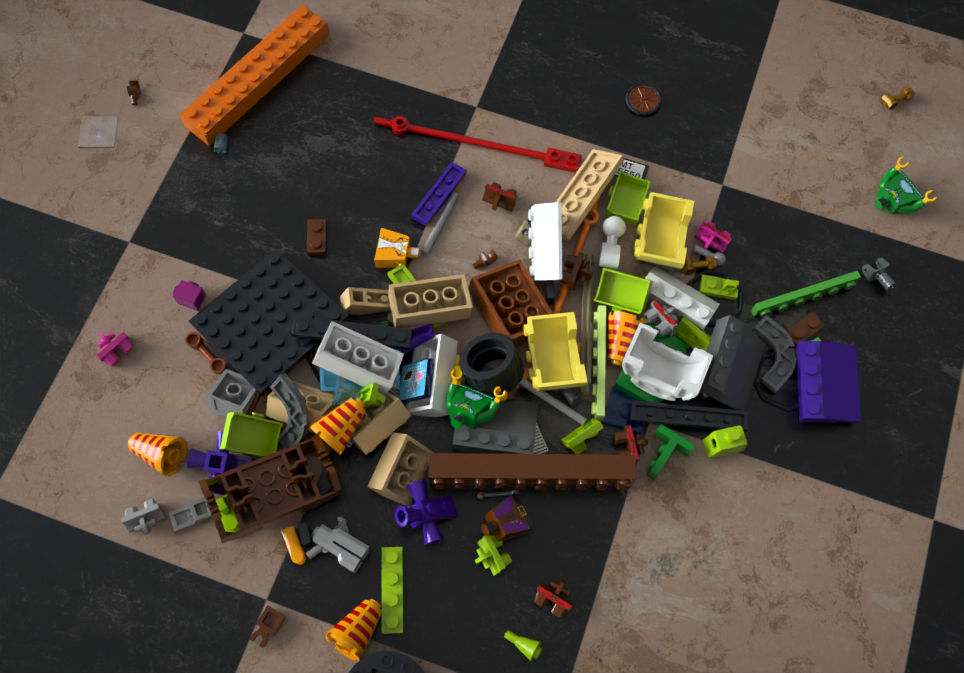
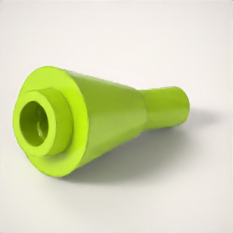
[504,630,543,661]

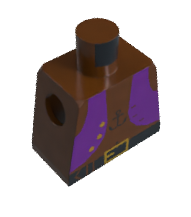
[481,493,534,542]

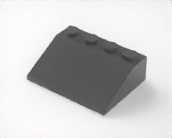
[700,315,765,411]
[452,398,538,454]

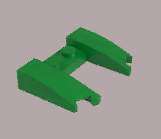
[614,323,690,403]

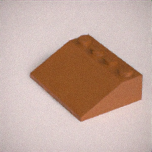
[468,259,553,346]

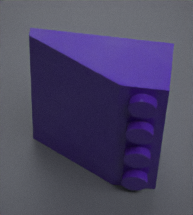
[796,341,861,423]

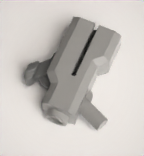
[306,516,370,574]

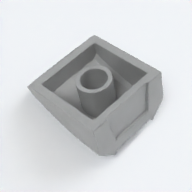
[206,369,257,417]

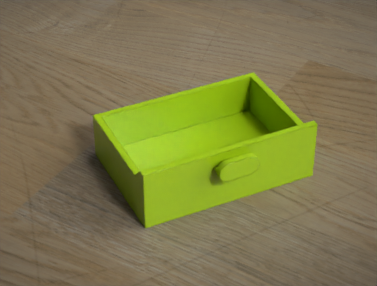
[605,170,651,226]
[594,268,653,314]
[220,412,283,458]

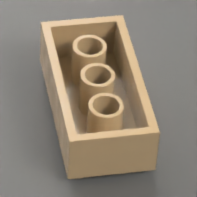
[388,274,473,328]

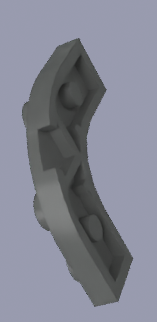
[753,315,797,393]
[270,373,309,449]

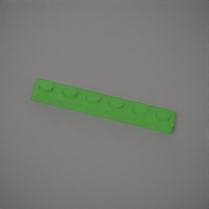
[751,271,861,317]

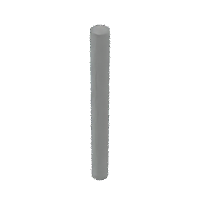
[421,192,459,255]
[519,377,587,425]

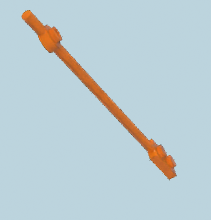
[520,195,601,389]

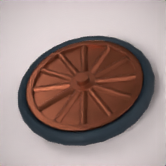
[626,84,662,115]

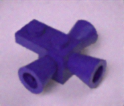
[187,431,254,495]
[395,480,458,546]

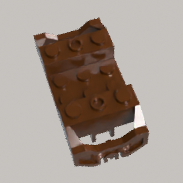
[199,435,341,544]

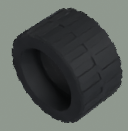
[459,333,524,398]

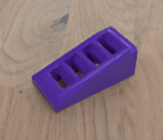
[399,324,435,354]

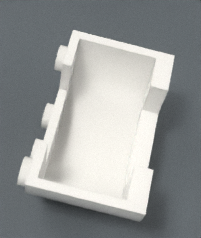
[622,323,713,401]

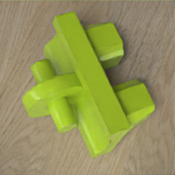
[475,535,512,576]

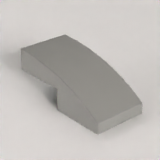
[168,497,212,533]

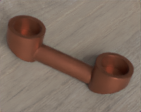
[185,332,227,375]

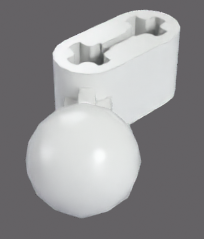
[598,216,626,270]

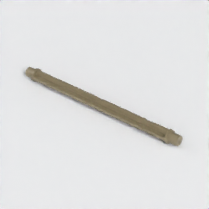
[580,253,594,394]

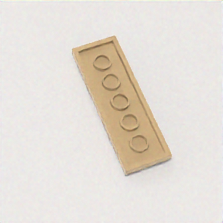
[556,149,624,241]

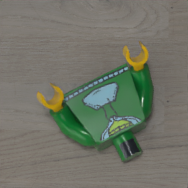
[875,157,937,214]
[446,369,508,429]

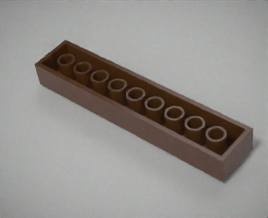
[428,453,637,491]

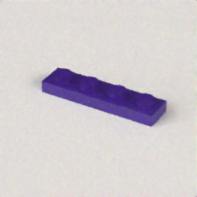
[411,161,467,227]

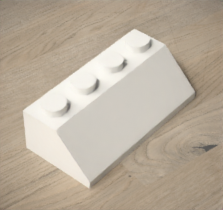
[528,202,562,281]
[646,266,720,331]
[312,321,404,396]
[406,334,458,417]

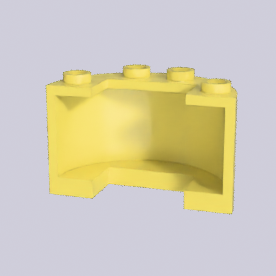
[634,192,694,269]
[524,312,588,391]

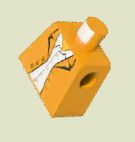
[374,228,420,268]

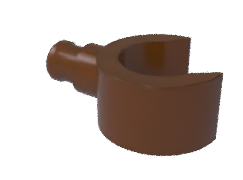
[127,80,140,105]
[472,249,498,269]

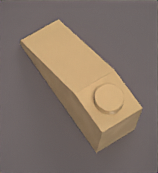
[340,287,391,315]

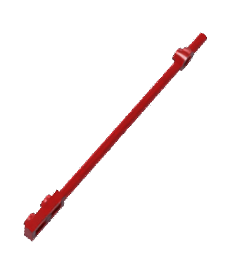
[374,116,582,173]

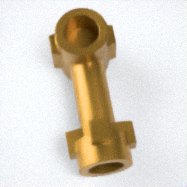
[881,87,914,110]
[681,256,717,275]

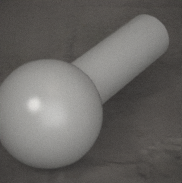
[692,244,726,267]

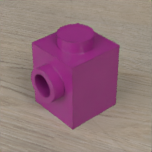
[173,280,206,311]

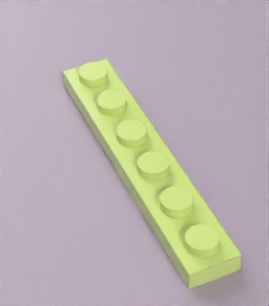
[591,305,606,421]

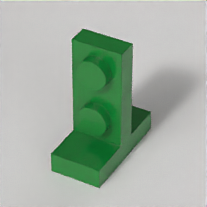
[647,424,695,480]

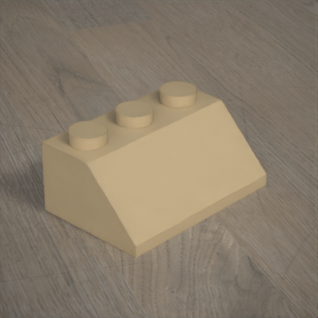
[266,380,340,433]
[350,391,411,455]
[367,433,434,507]

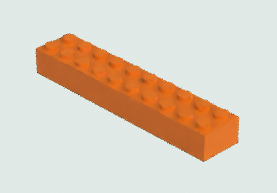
[179,4,330,146]

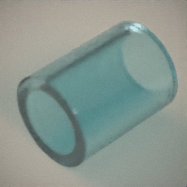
[213,133,228,154]

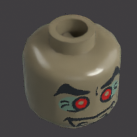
[514,219,532,246]

